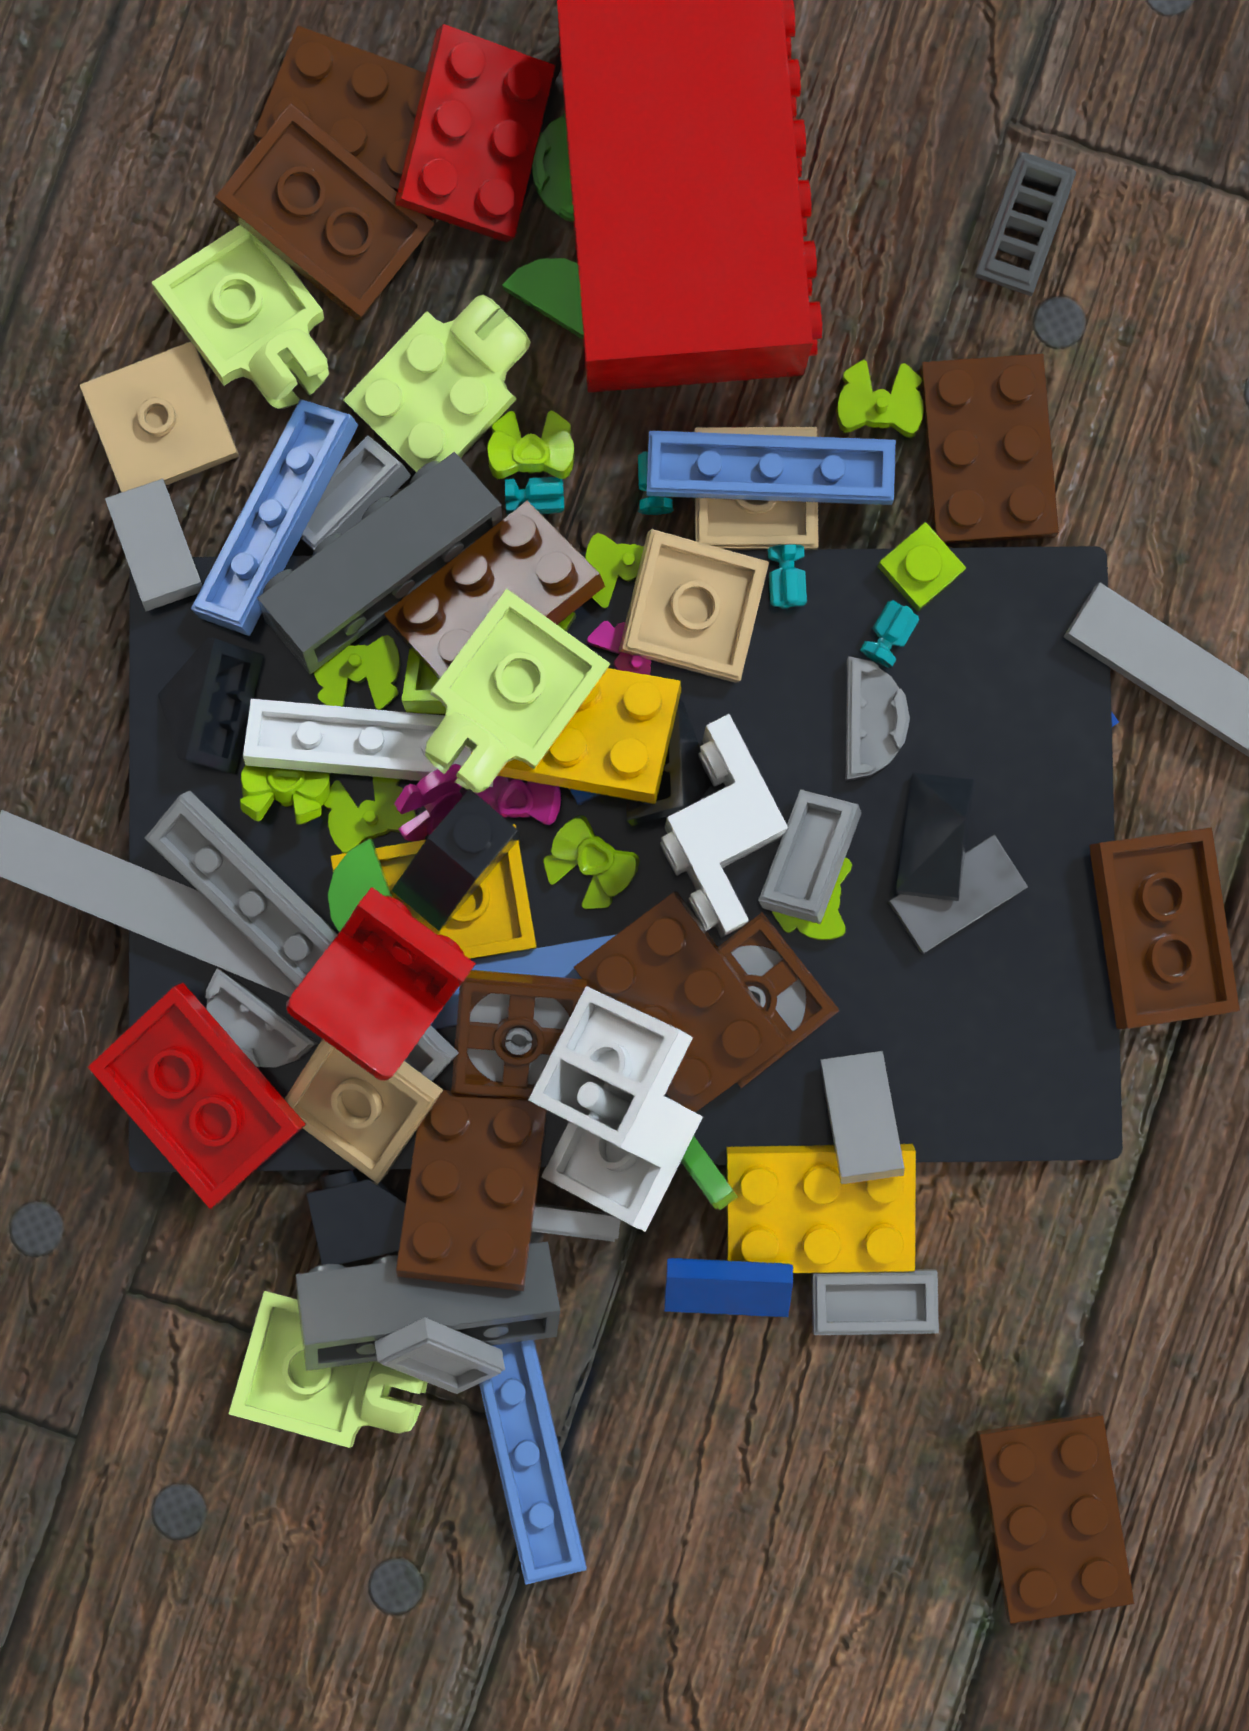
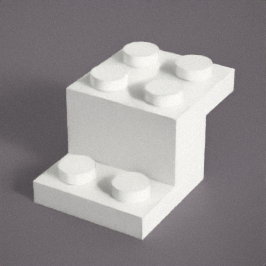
[660,714,788,938]
[528,986,703,1232]

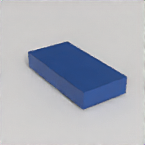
[664,1258,793,1317]

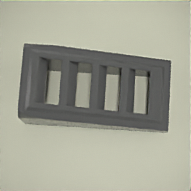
[975,152,1076,297]

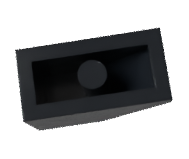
[391,789,521,931]
[307,1169,407,1265]

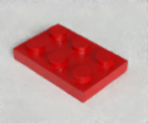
[395,24,555,243]
[88,983,306,1209]

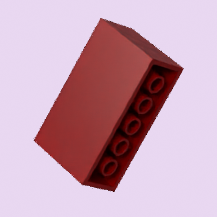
[557,0,822,393]

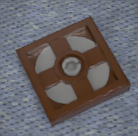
[718,912,840,1088]
[451,970,587,1099]

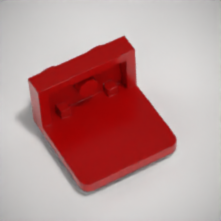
[286,887,476,1081]

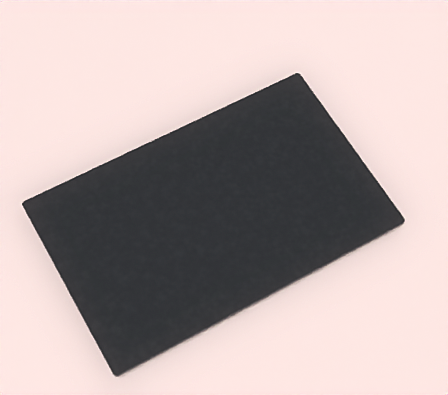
[129,546,1123,1172]

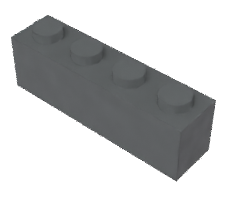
[257,452,503,674]
[296,1242,560,1371]

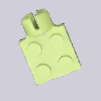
[152,225,329,409]
[343,295,531,472]
[425,588,610,793]
[229,1291,428,1448]

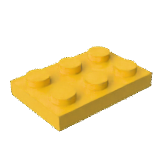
[471,668,681,804]
[331,824,537,959]
[726,1144,916,1273]

